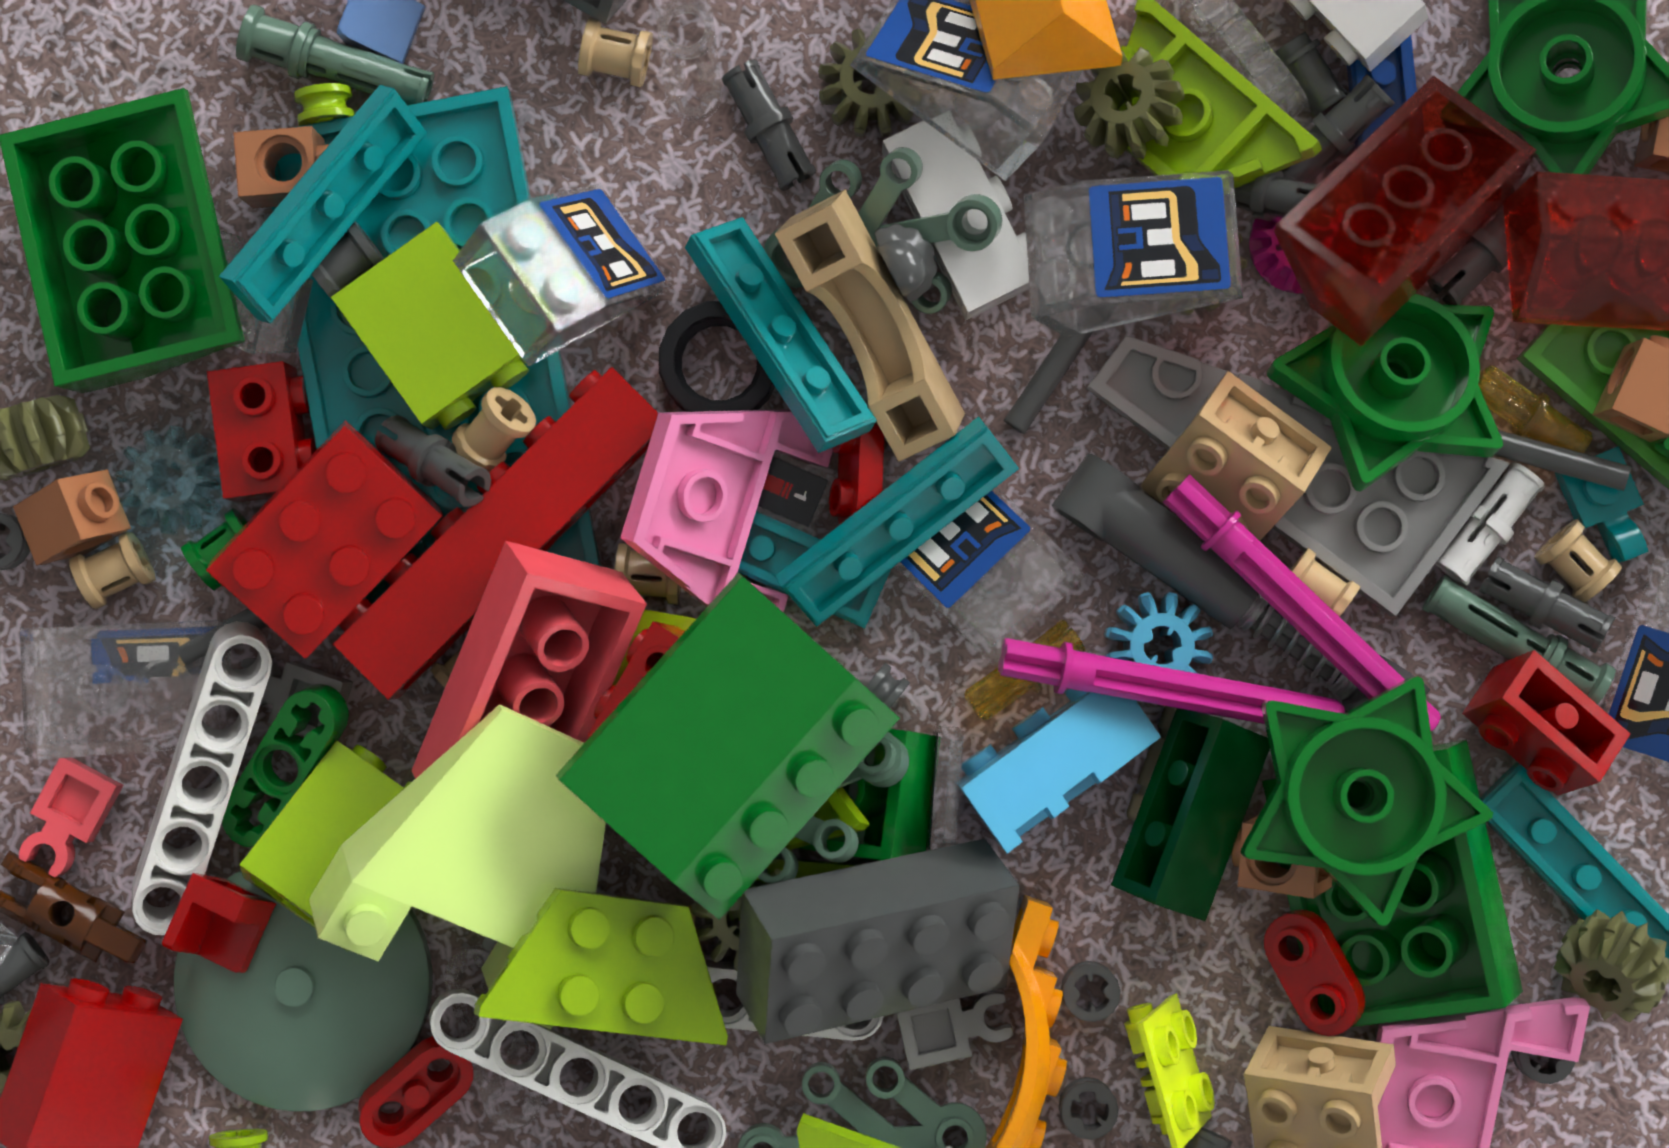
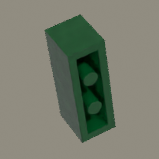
[1111,708,1270,921]

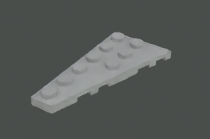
[1086,335,1510,617]

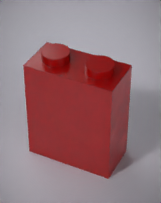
[0,978,183,1148]

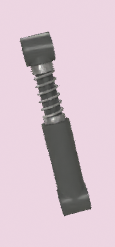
[1052,453,1430,713]

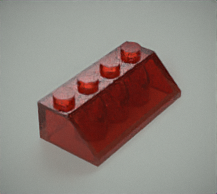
[1274,75,1536,347]
[1503,171,1669,331]

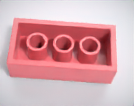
[411,541,647,779]

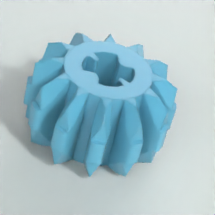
[1104,592,1213,674]

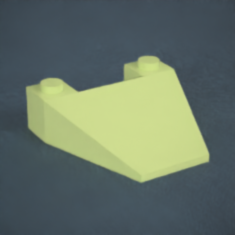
[309,704,606,1030]

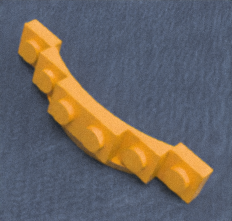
[986,895,1067,1148]

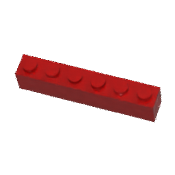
[333,366,658,700]

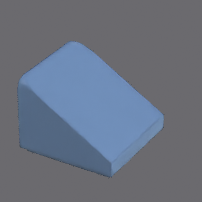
[337,0,426,64]

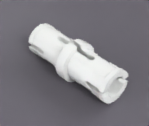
[1435,462,1545,587]

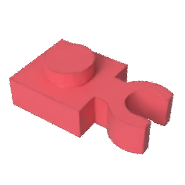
[19,755,124,877]

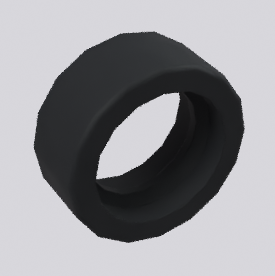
[659,301,775,412]

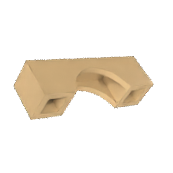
[775,189,965,462]

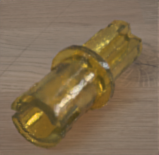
[1478,365,1593,453]
[964,619,1086,720]

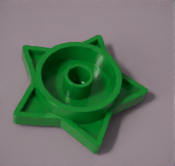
[1443,0,1669,198]
[1267,258,1504,492]
[1240,676,1493,926]

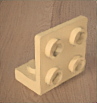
[1141,371,1332,541]
[1244,1026,1396,1148]

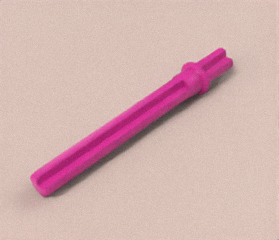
[1163,474,1441,732]
[998,638,1345,724]

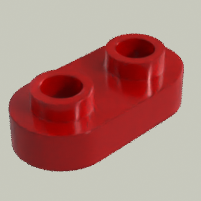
[829,405,885,525]
[1264,909,1365,1036]
[358,1036,474,1148]

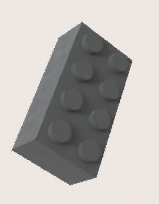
[736,839,1019,1044]

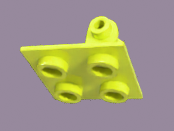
[1124,993,1215,1148]

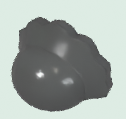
[875,223,938,302]

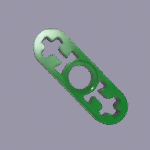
[222,684,349,847]

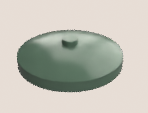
[174,870,433,1111]

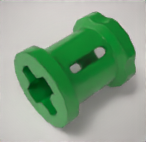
[181,508,248,591]

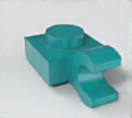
[1555,446,1649,563]

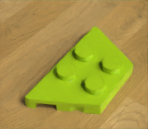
[1119,0,1322,193]
[474,888,728,1046]

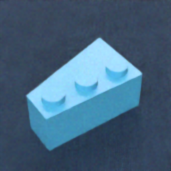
[955,689,1161,853]

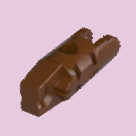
[0,850,147,963]

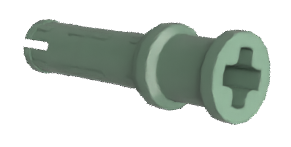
[236,4,434,105]
[1422,575,1616,705]

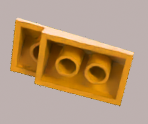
[969,0,1122,80]

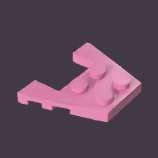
[620,409,833,613]
[1376,997,1590,1148]

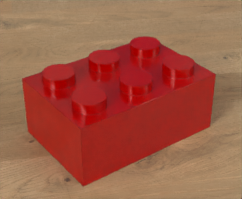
[206,420,443,659]

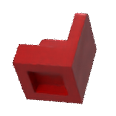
[162,873,276,973]

